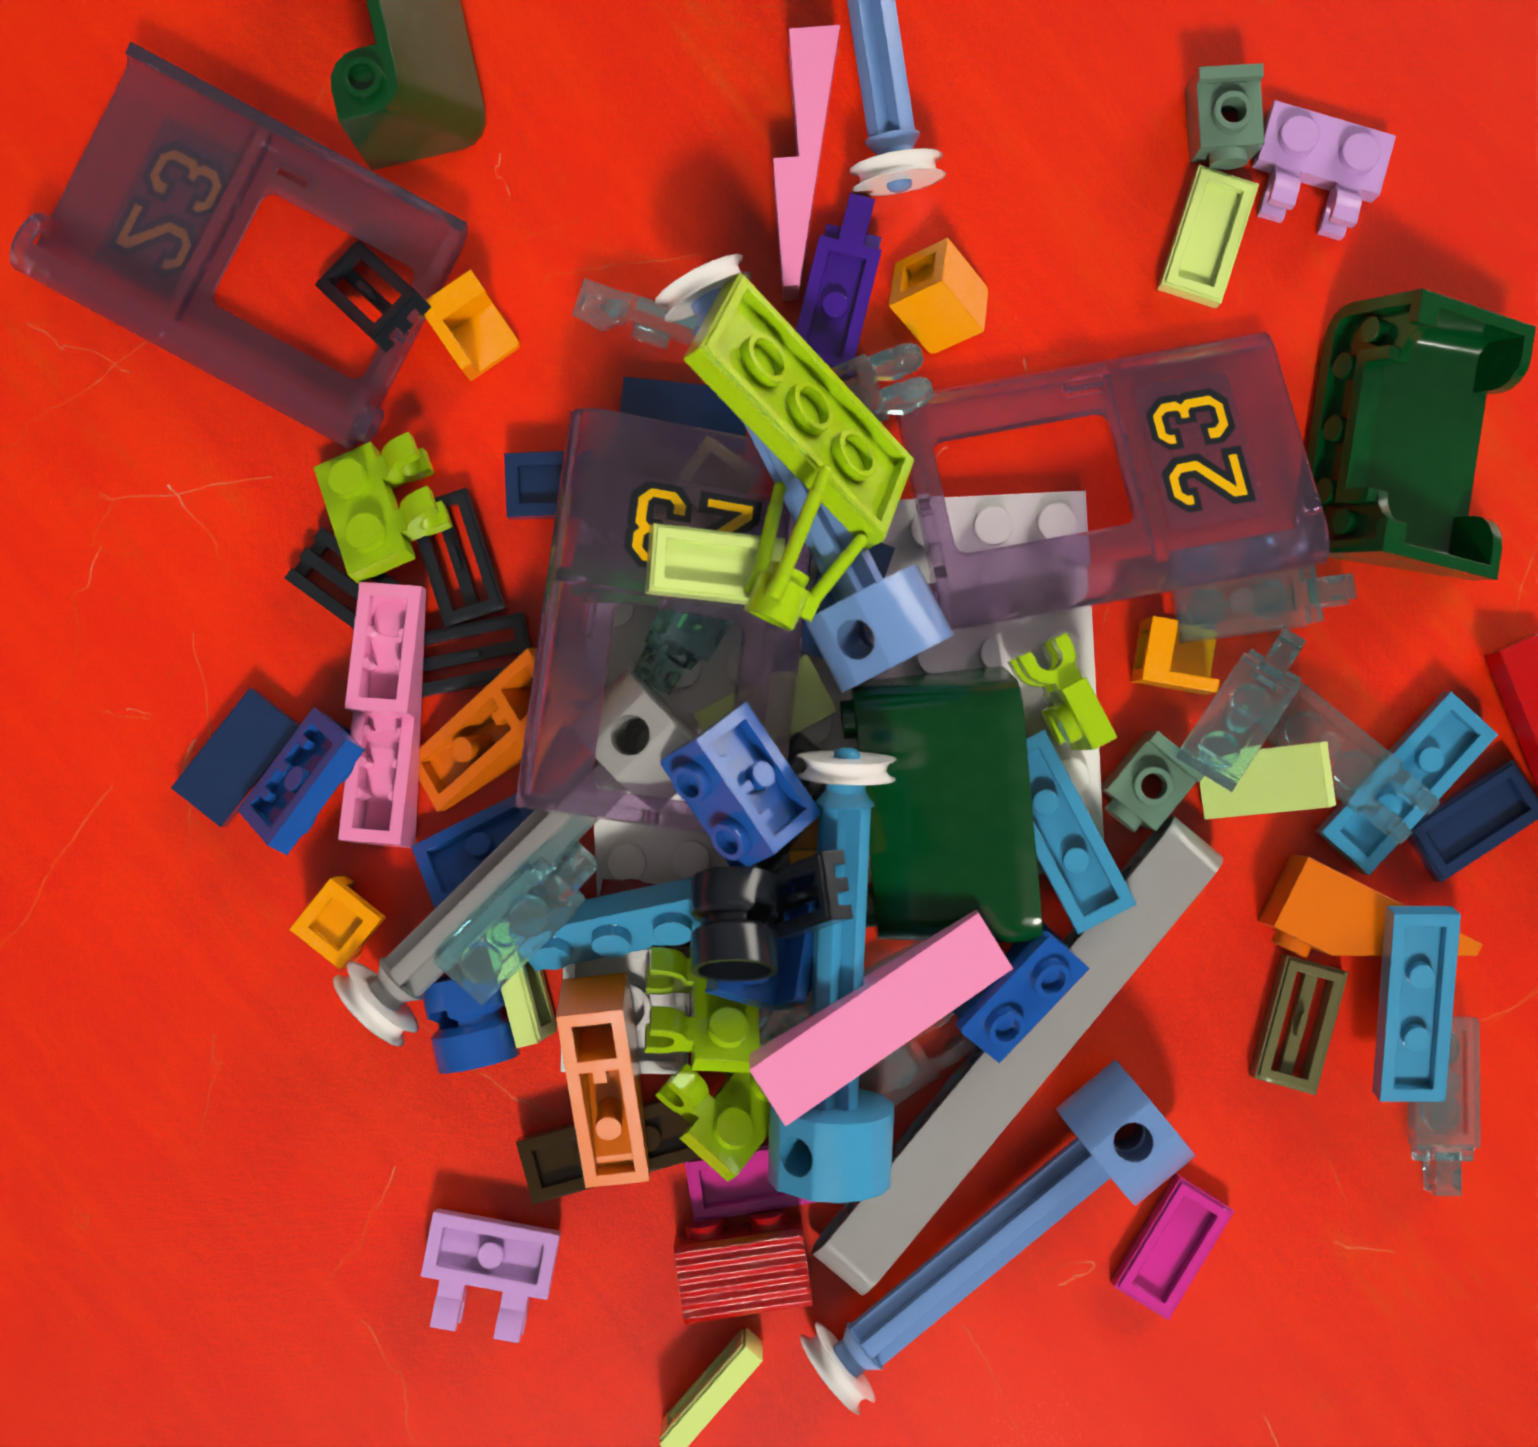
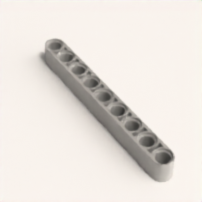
[811,815,1224,1295]

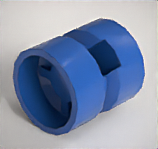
[422,965,520,1074]

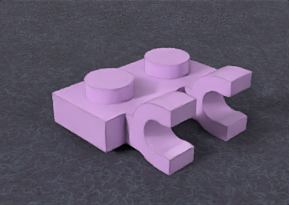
[1252,100,1396,241]
[421,1208,562,1343]

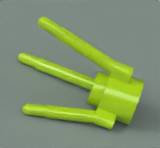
[743,464,868,631]

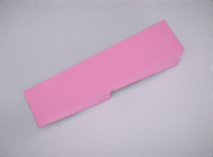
[773,25,840,301]
[338,582,426,848]
[749,909,1013,1127]

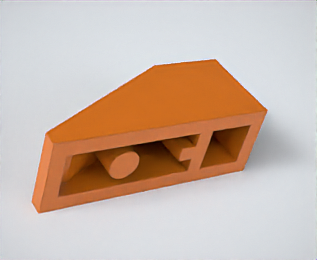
[418,646,602,812]
[1258,854,1483,958]
[556,972,650,1188]

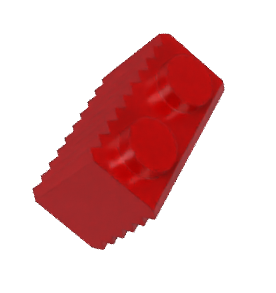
[673,1209,813,1324]

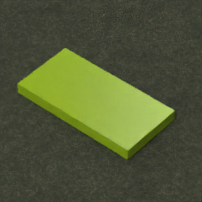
[683,273,915,550]

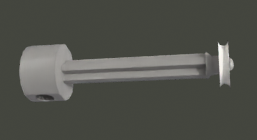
[333,668,699,1046]

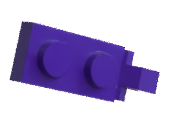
[796,193,882,378]

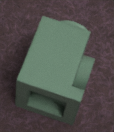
[1185,63,1265,170]
[1101,731,1208,832]

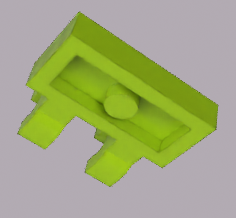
[313,431,453,584]
[1007,633,1118,751]
[645,947,760,1073]
[655,1039,770,1182]

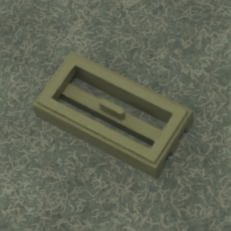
[1249,953,1349,1095]

